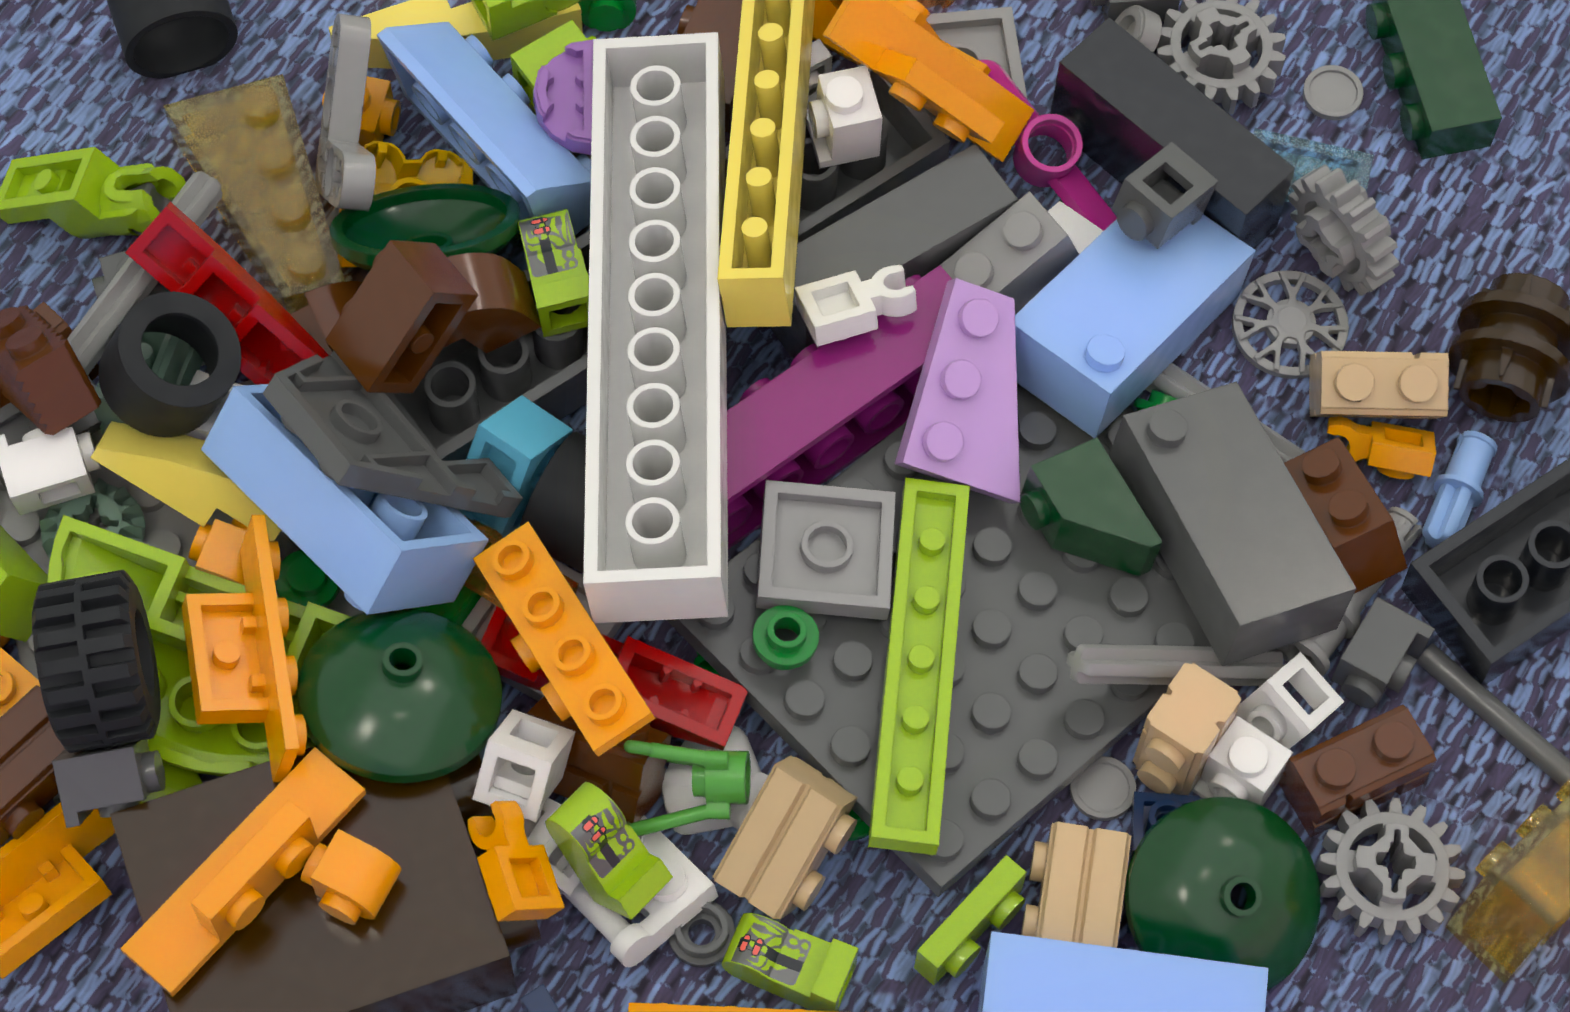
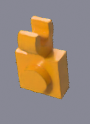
[1327,416,1436,479]
[468,801,565,922]

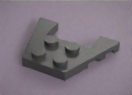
[263,350,523,518]

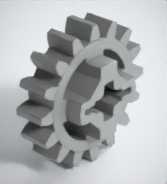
[1156,0,1286,115]
[1288,164,1399,296]
[1315,797,1465,945]

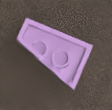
[895,278,1020,504]

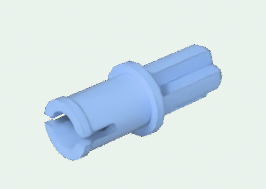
[1422,430,1498,548]

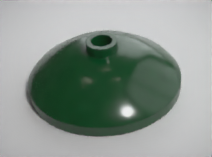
[330,183,521,271]
[297,608,502,783]
[1125,797,1321,990]

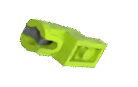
[0,147,186,239]

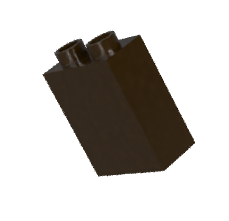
[110,746,541,1012]

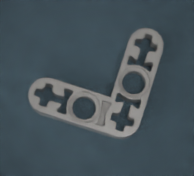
[315,13,376,211]

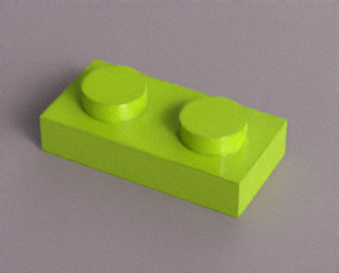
[914,855,1027,985]

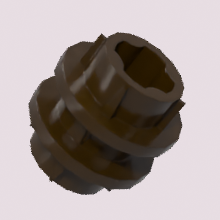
[1447,273,1570,423]

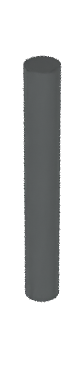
[1416,643,1570,791]

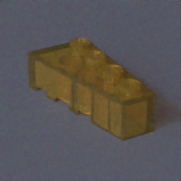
[163,74,345,314]

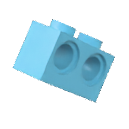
[456,395,573,550]

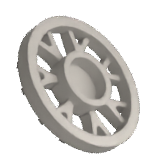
[1232,270,1349,379]

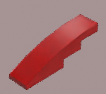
[125,201,329,385]
[481,601,748,750]

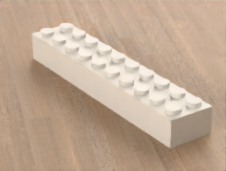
[583,32,728,623]

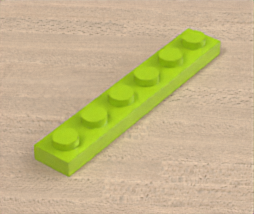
[868,478,970,855]

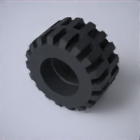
[32,570,161,753]

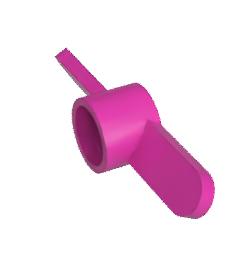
[979,60,1117,231]

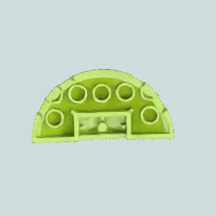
[47,515,411,777]

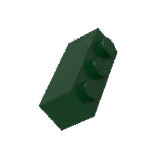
[1365,0,1502,160]

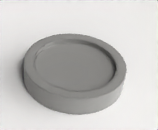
[1303,65,1364,121]
[1070,756,1136,821]

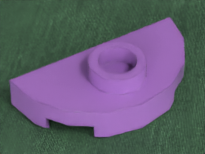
[533,39,593,155]

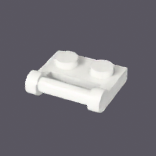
[559,816,718,967]

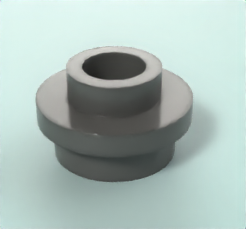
[669,902,735,968]

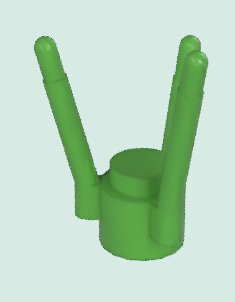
[624,740,751,837]

